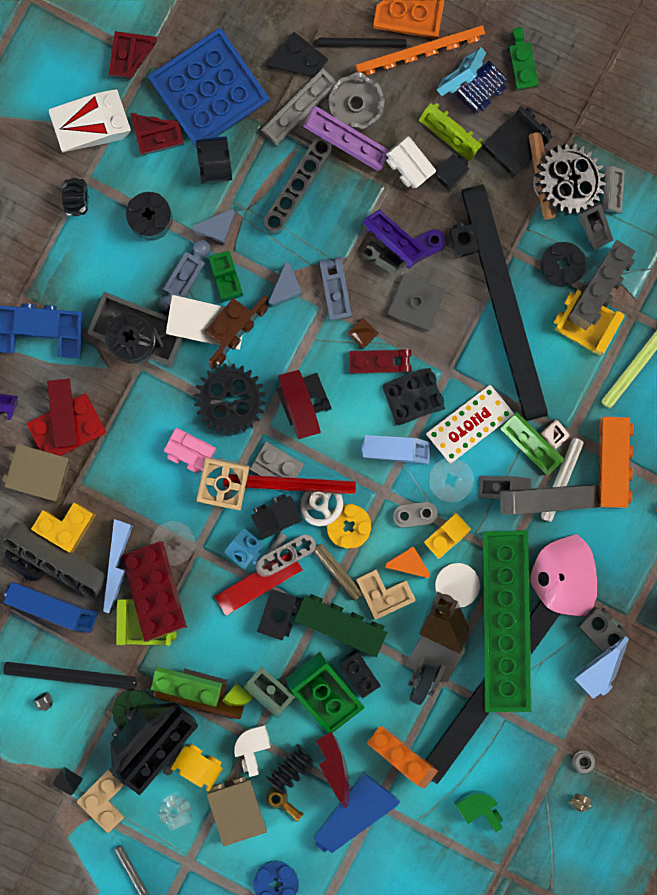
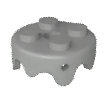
[329,72,385,131]

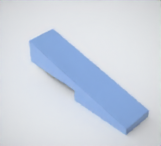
[103,519,133,613]

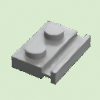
[250,442,304,492]

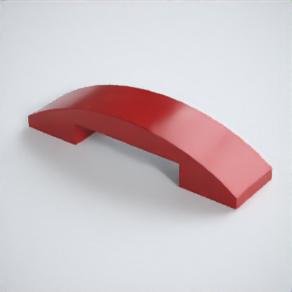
[215,552,303,616]

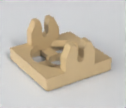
[196,457,250,510]

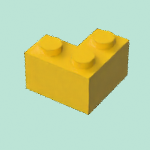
[31,503,96,553]

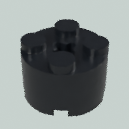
[196,136,233,184]
[126,192,173,241]

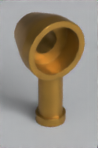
[265,787,304,822]

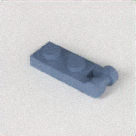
[319,256,352,321]

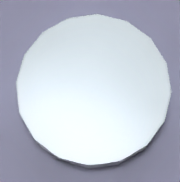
[435,563,480,607]

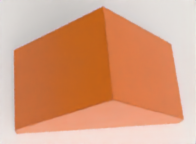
[385,547,430,578]

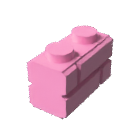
[164,428,217,474]

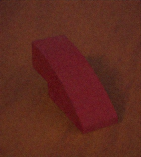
[278,370,321,440]
[316,732,350,808]

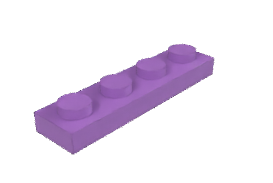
[303,106,389,171]

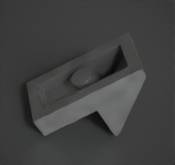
[578,202,613,250]

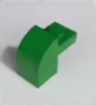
[454,791,503,833]

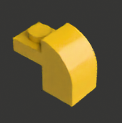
[424,513,471,559]

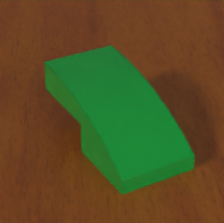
[209,250,243,303]

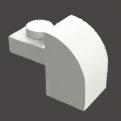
[234,724,271,777]

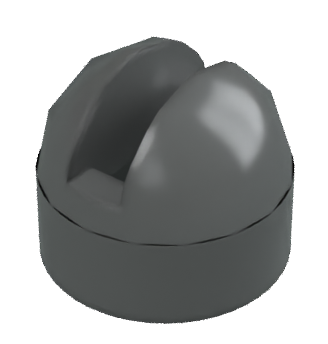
[33,692,53,711]

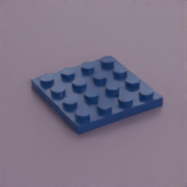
[147,27,270,149]

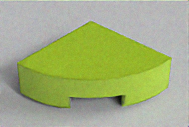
[222,683,254,706]

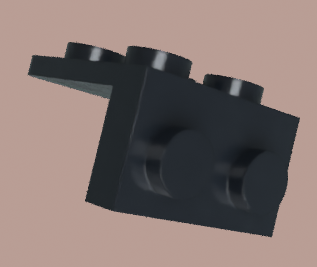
[383,368,445,425]

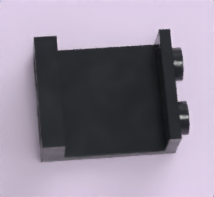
[482,106,553,178]

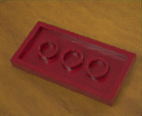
[121,541,187,642]

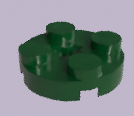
[112,689,157,727]

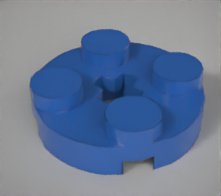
[254,860,299,895]

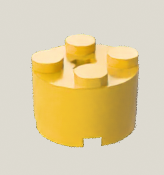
[170,743,223,792]

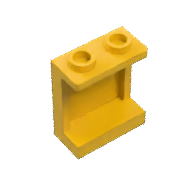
[553,289,625,356]

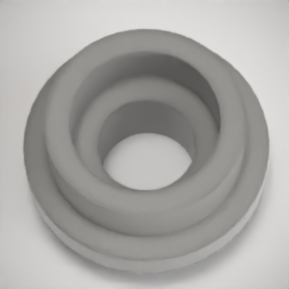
[572,750,595,773]

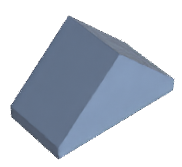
[193,208,236,245]
[268,262,302,307]

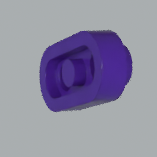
[413,229,446,263]

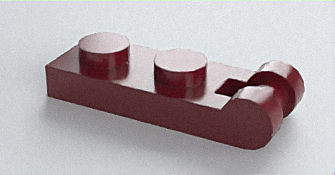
[349,349,412,374]

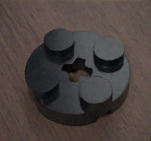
[541,242,586,287]

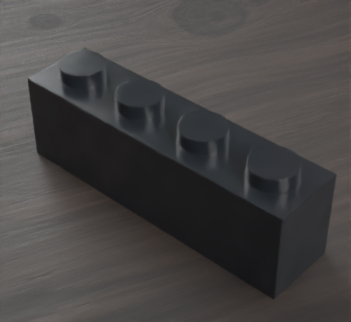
[119,704,198,795]

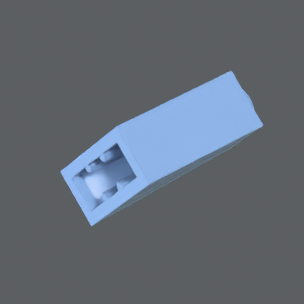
[361,435,431,464]

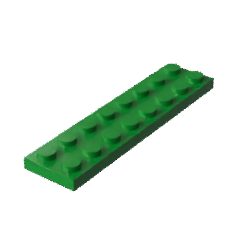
[483,530,532,713]

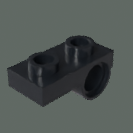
[337,648,381,698]

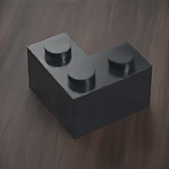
[250,493,303,540]

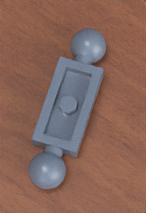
[158,240,210,314]

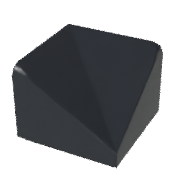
[53,767,83,796]

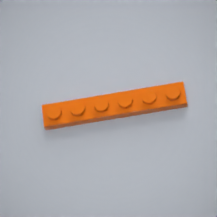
[354,25,485,76]

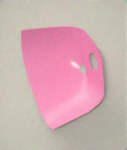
[530,534,597,617]

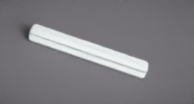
[540,438,584,522]

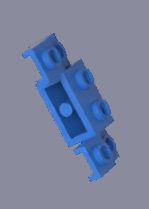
[0,304,84,359]

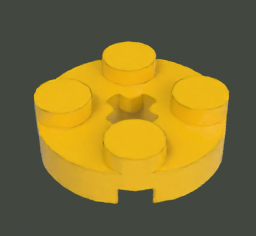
[327,504,371,549]

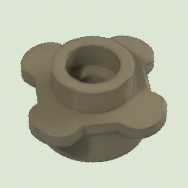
[568,794,593,812]

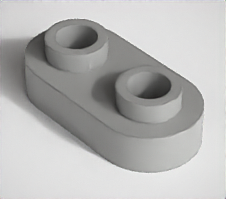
[393,502,438,528]

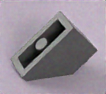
[478,476,531,499]

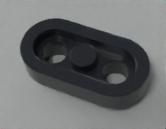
[4,550,45,581]

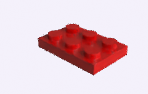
[26,393,107,456]

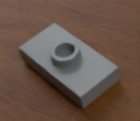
[602,165,625,214]

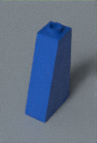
[4,582,99,633]
[314,772,400,853]

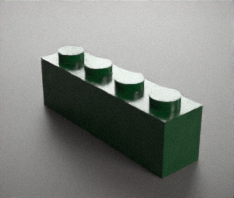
[294,594,388,657]

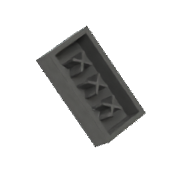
[87,292,185,368]

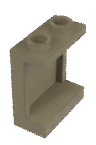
[3,444,72,502]
[207,776,267,847]

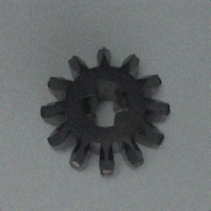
[61,178,89,216]

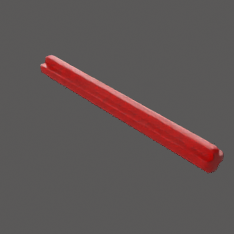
[223,474,356,494]

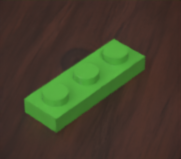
[500,412,564,476]
[151,666,222,707]

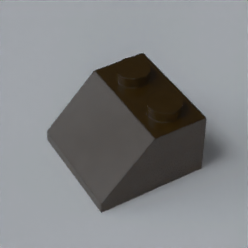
[419,592,469,654]

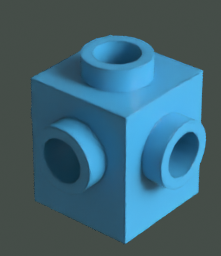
[224,528,264,569]

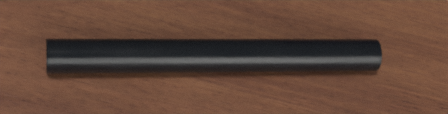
[318,37,406,48]

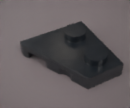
[267,32,328,77]

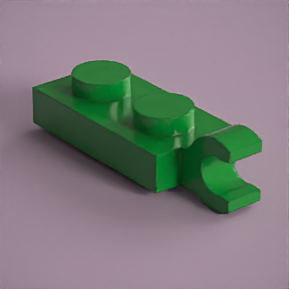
[508,27,539,91]

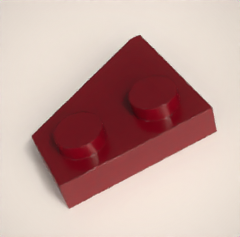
[109,31,158,79]
[130,113,184,156]

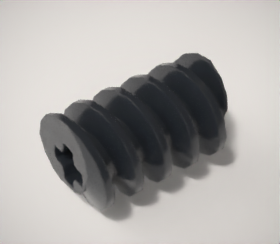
[265,744,314,794]

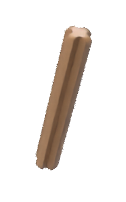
[529,132,556,220]

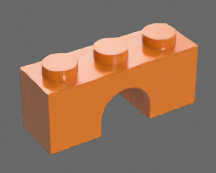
[367,725,438,789]

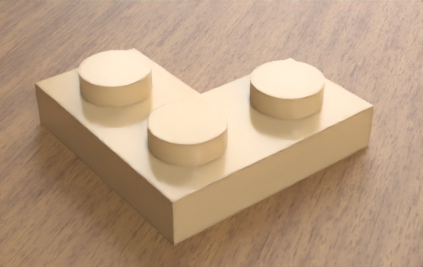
[356,570,416,620]
[77,769,125,834]

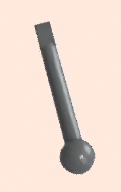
[163,746,182,775]

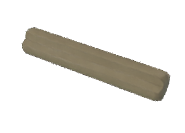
[314,544,363,600]

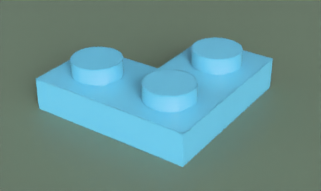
[437,47,486,96]

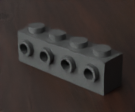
[567,240,636,331]

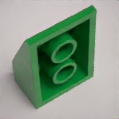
[285,652,365,733]

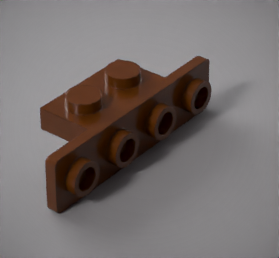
[205,295,269,370]
[153,668,245,719]

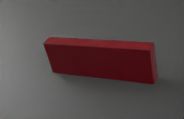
[47,378,78,448]

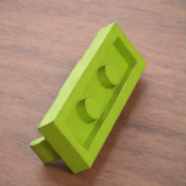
[419,103,483,162]

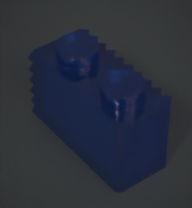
[457,60,508,113]

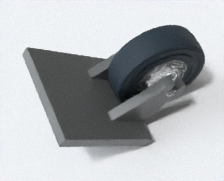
[407,636,465,705]

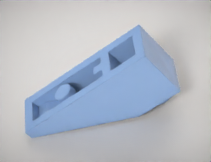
[575,636,629,699]

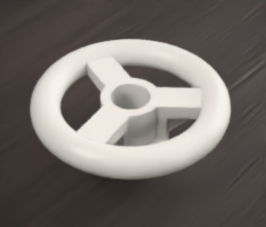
[300,491,343,526]

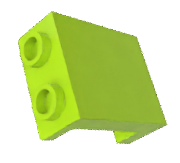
[116,599,177,645]

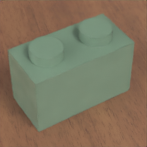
[244,667,295,718]

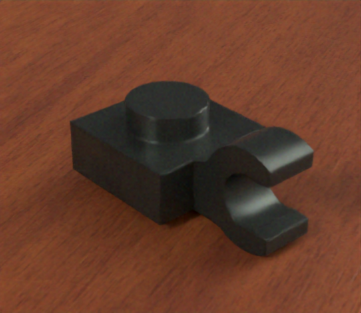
[363,241,404,275]

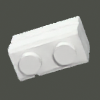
[386,136,436,188]

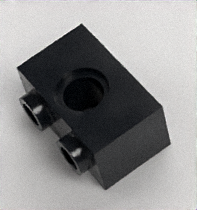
[257,589,300,641]

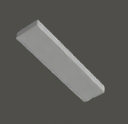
[261,68,337,147]

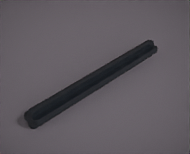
[3,662,137,690]

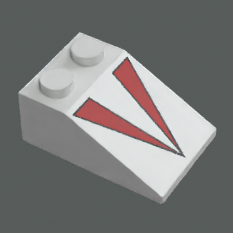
[49,89,131,153]

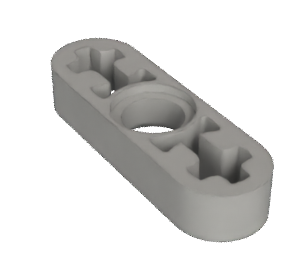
[256,535,316,577]

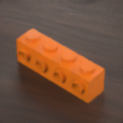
[598,417,634,508]

